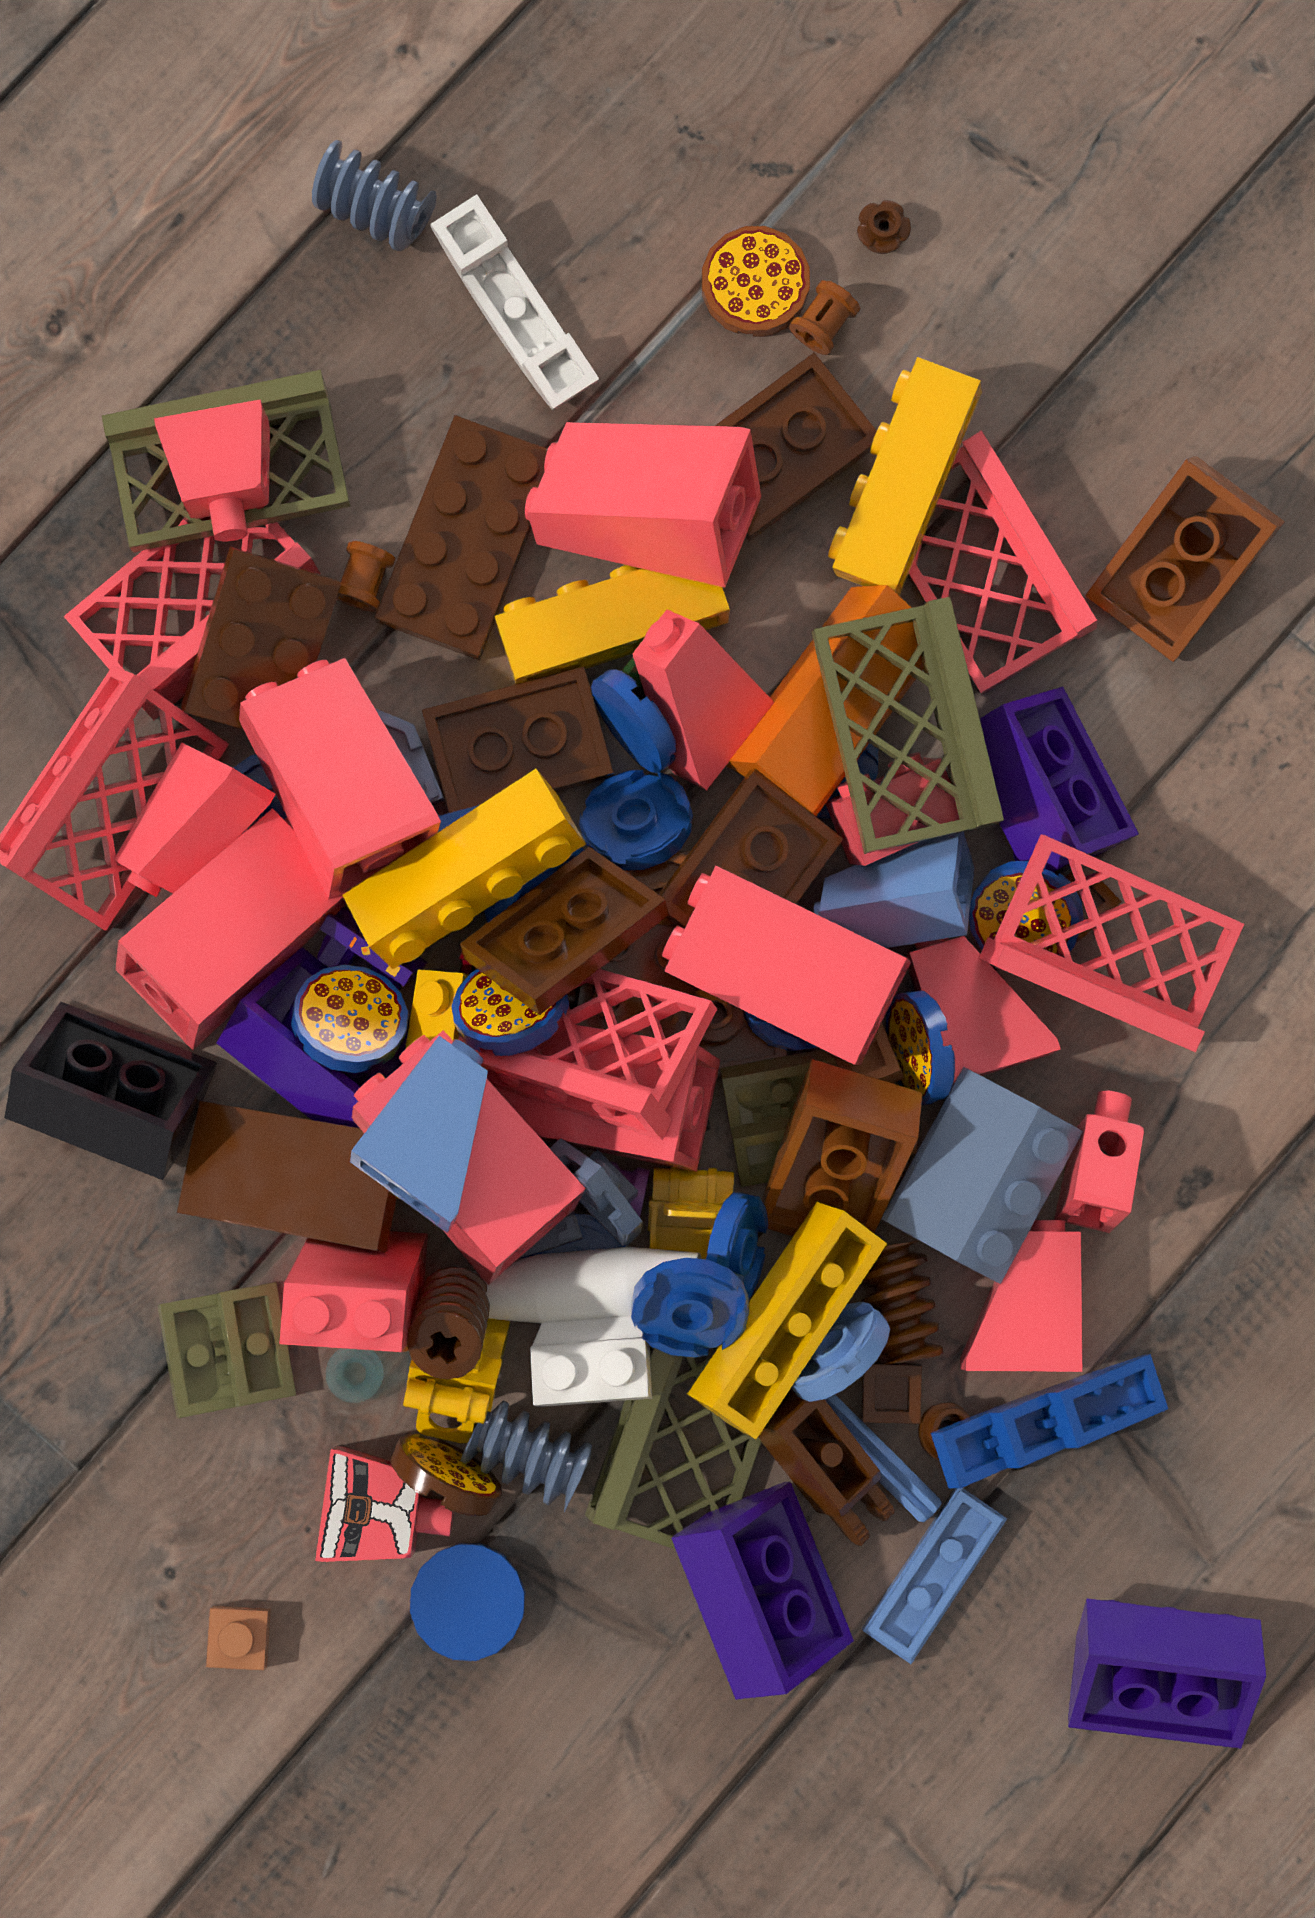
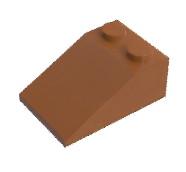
[1085,456,1285,662]
[762,1059,922,1236]

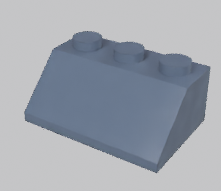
[881,1067,1083,1284]

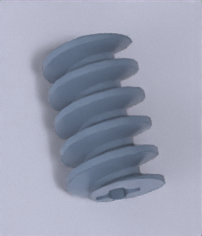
[312,140,437,251]
[460,1400,592,1512]

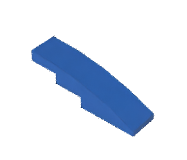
[931,1354,1168,1488]

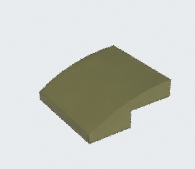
[720,1049,836,1187]
[157,1282,296,1418]

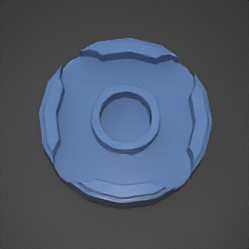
[791,1302,890,1402]

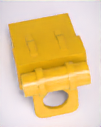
[648,1167,734,1259]
[403,1319,510,1443]

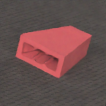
[632,609,774,791]
[114,742,276,897]
[906,936,1061,1085]
[960,1220,1082,1372]

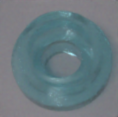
[326,1348,384,1403]

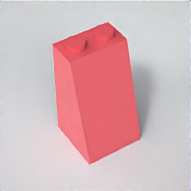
[525,422,761,588]
[239,658,441,900]
[115,808,348,1051]
[662,866,911,1065]
[495,1025,720,1172]
[352,1030,586,1285]
[279,1231,428,1352]

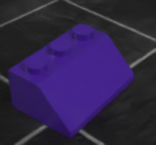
[980,686,1139,875]
[217,947,408,1128]
[671,1481,854,1700]
[1068,1598,1266,1749]

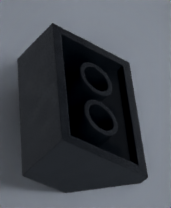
[4,1002,217,1180]

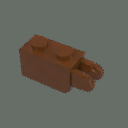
[758,1388,895,1546]

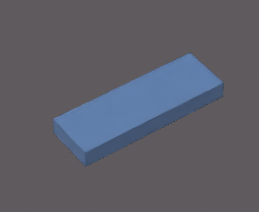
[861,1488,1007,1664]

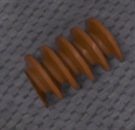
[861,1240,943,1365]
[407,1266,490,1380]

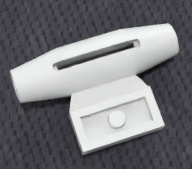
[473,1247,702,1407]

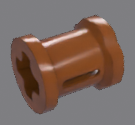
[789,280,861,355]
[336,541,396,612]

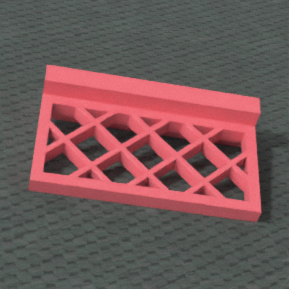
[909,430,1097,695]
[64,507,321,721]
[0,665,229,931]
[979,834,1245,1053]
[457,969,717,1140]

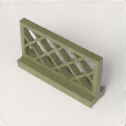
[102,370,351,553]
[811,597,1004,854]
[585,1345,761,1550]

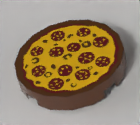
[391,1433,502,1516]

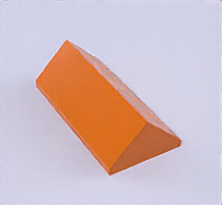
[726,585,924,816]

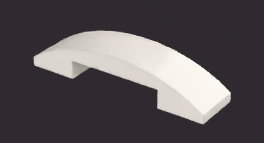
[431,194,599,411]

